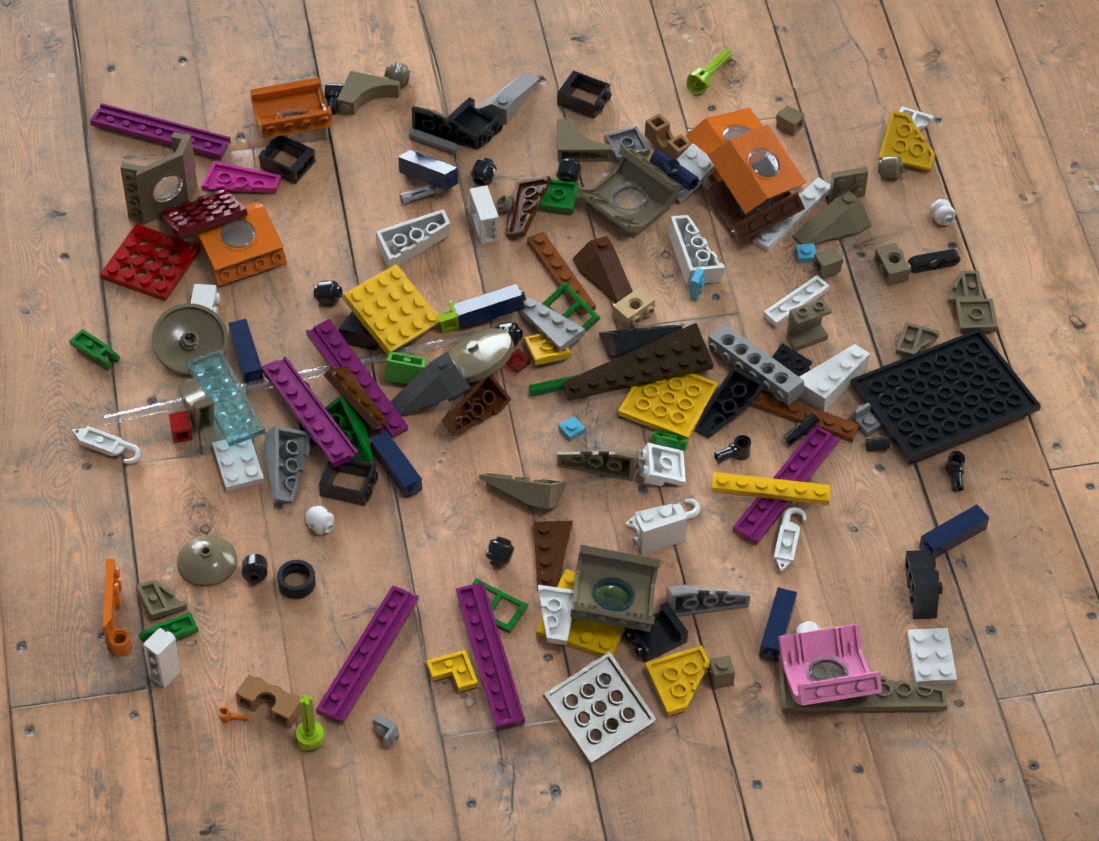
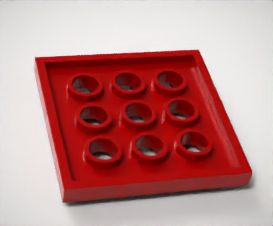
[100,224,201,302]

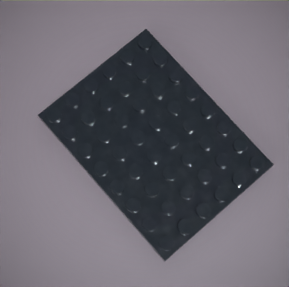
[850,328,1041,464]

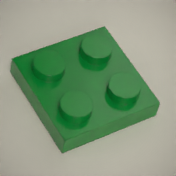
[538,179,579,214]

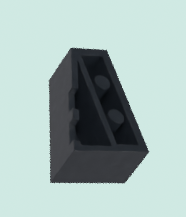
[905,550,943,619]

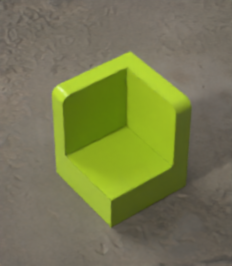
[437,301,460,333]

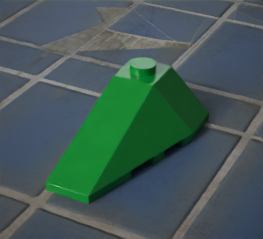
[325,395,373,463]

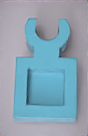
[690,268,706,301]

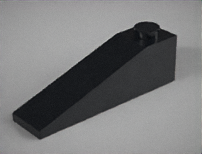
[411,106,480,150]
[599,325,682,358]
[695,366,766,438]

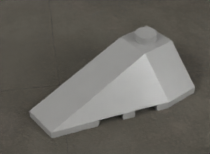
[477,73,540,125]

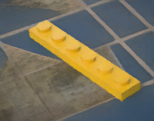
[711,472,831,505]

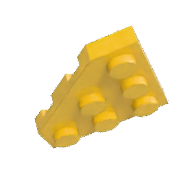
[879,110,935,172]
[645,645,710,716]

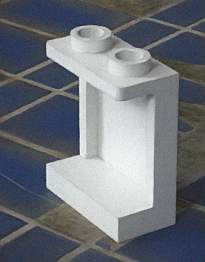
[632,503,687,555]

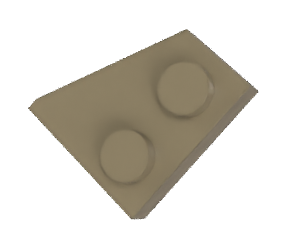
[136,580,187,620]

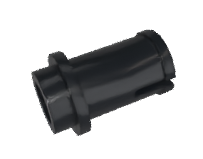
[865,436,890,451]

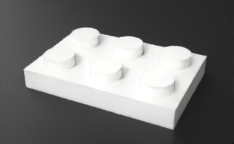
[672,143,716,203]
[212,434,264,492]
[907,628,957,685]

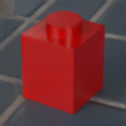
[169,411,193,443]

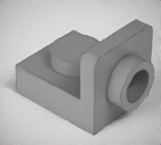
[852,403,882,437]
[372,713,400,750]

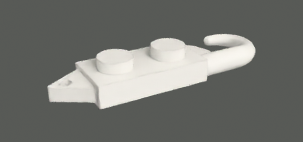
[72,426,141,464]
[625,499,701,528]
[773,507,807,572]

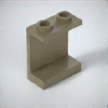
[786,298,832,351]

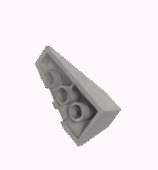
[265,426,310,503]
[666,584,750,617]

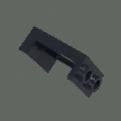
[448,97,503,148]
[623,602,688,662]

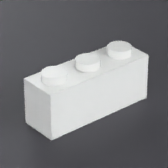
[143,628,181,689]

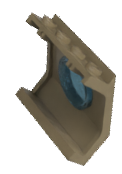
[570,545,661,632]

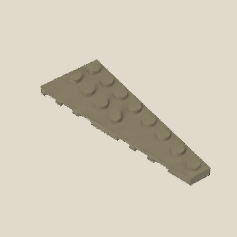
[778,656,948,712]

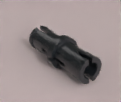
[783,412,820,446]

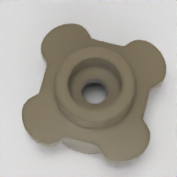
[496,195,513,214]

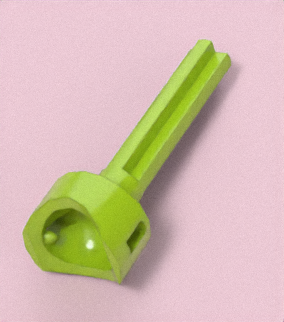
[687,49,732,95]
[296,694,325,751]

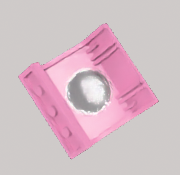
[778,624,882,706]

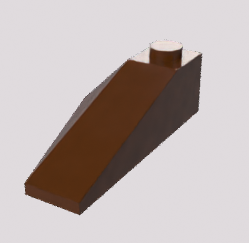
[573,235,633,303]
[441,374,511,436]

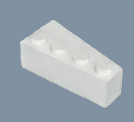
[376,209,450,268]
[667,215,725,285]
[799,344,870,412]

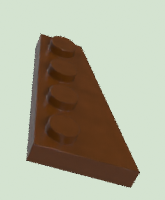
[506,176,552,240]

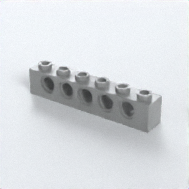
[708,324,805,406]

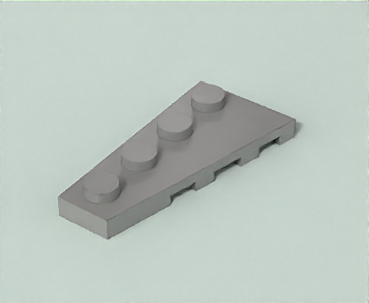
[517,297,585,352]

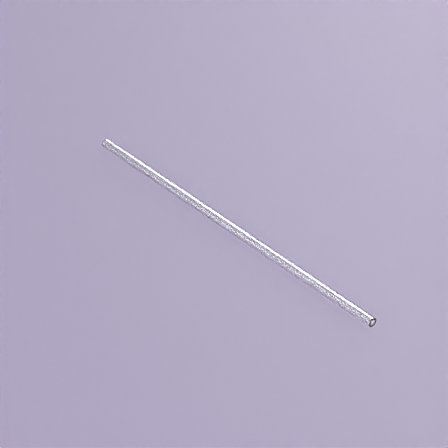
[103,328,491,425]

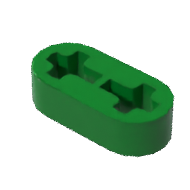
[651,431,688,451]

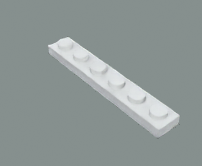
[753,177,830,252]

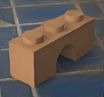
[645,113,692,159]
[236,674,301,729]

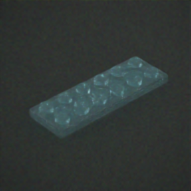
[186,349,265,447]

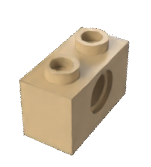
[612,287,655,330]

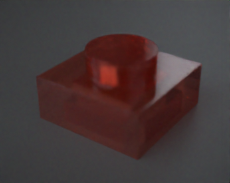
[505,348,531,373]

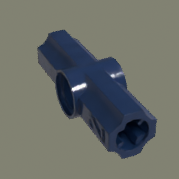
[649,150,699,191]

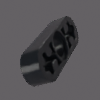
[907,249,961,273]

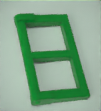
[542,282,600,332]
[458,578,529,633]

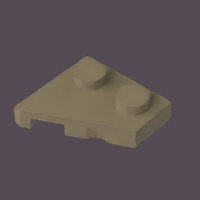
[947,271,984,304]
[895,322,940,357]

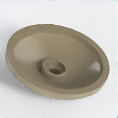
[177,535,237,587]

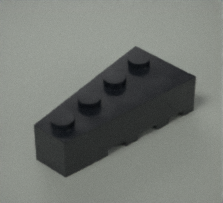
[338,312,378,351]

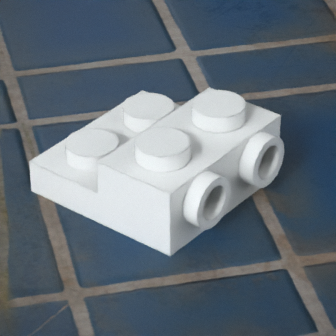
[639,443,686,487]

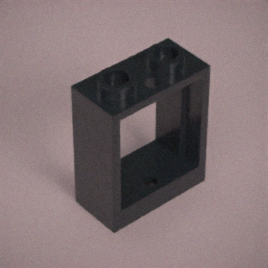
[557,70,612,119]
[259,135,316,184]
[319,459,379,506]

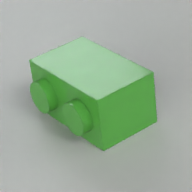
[384,351,427,384]

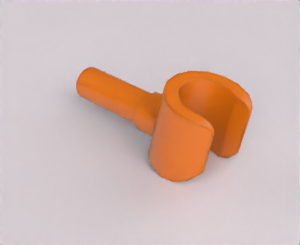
[219,707,249,723]

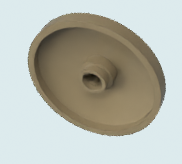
[152,303,228,376]
[448,328,514,383]

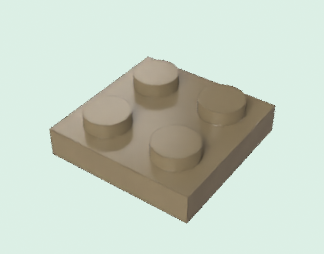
[829,167,868,202]
[955,298,998,333]

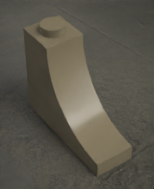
[337,71,401,115]
[557,119,611,162]
[178,378,214,431]

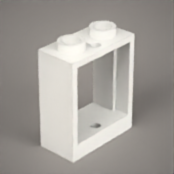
[470,186,499,245]

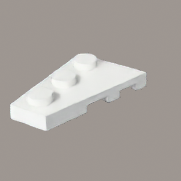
[538,585,573,645]

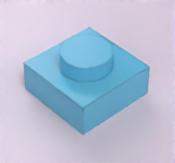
[796,244,816,263]
[558,416,585,441]

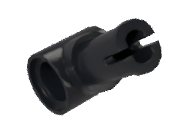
[325,83,344,115]
[714,435,751,464]
[945,451,965,491]

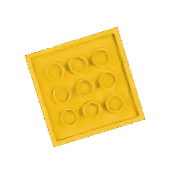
[341,264,439,355]
[618,373,719,441]
[536,569,631,657]

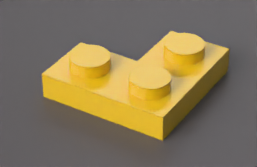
[426,650,478,692]

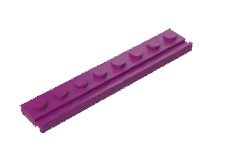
[90,103,231,160]
[306,319,408,439]
[262,356,358,468]
[733,425,840,545]
[455,582,525,730]
[316,585,419,724]

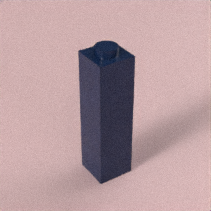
[398,150,458,190]
[454,284,526,329]
[228,319,264,385]
[370,431,422,498]
[919,504,989,558]
[759,587,797,661]

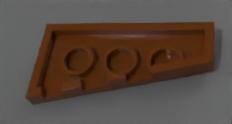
[324,366,388,430]
[533,520,573,592]

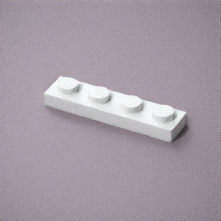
[763,275,830,327]

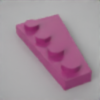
[201,161,282,193]

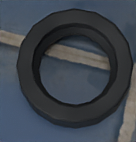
[277,559,316,599]

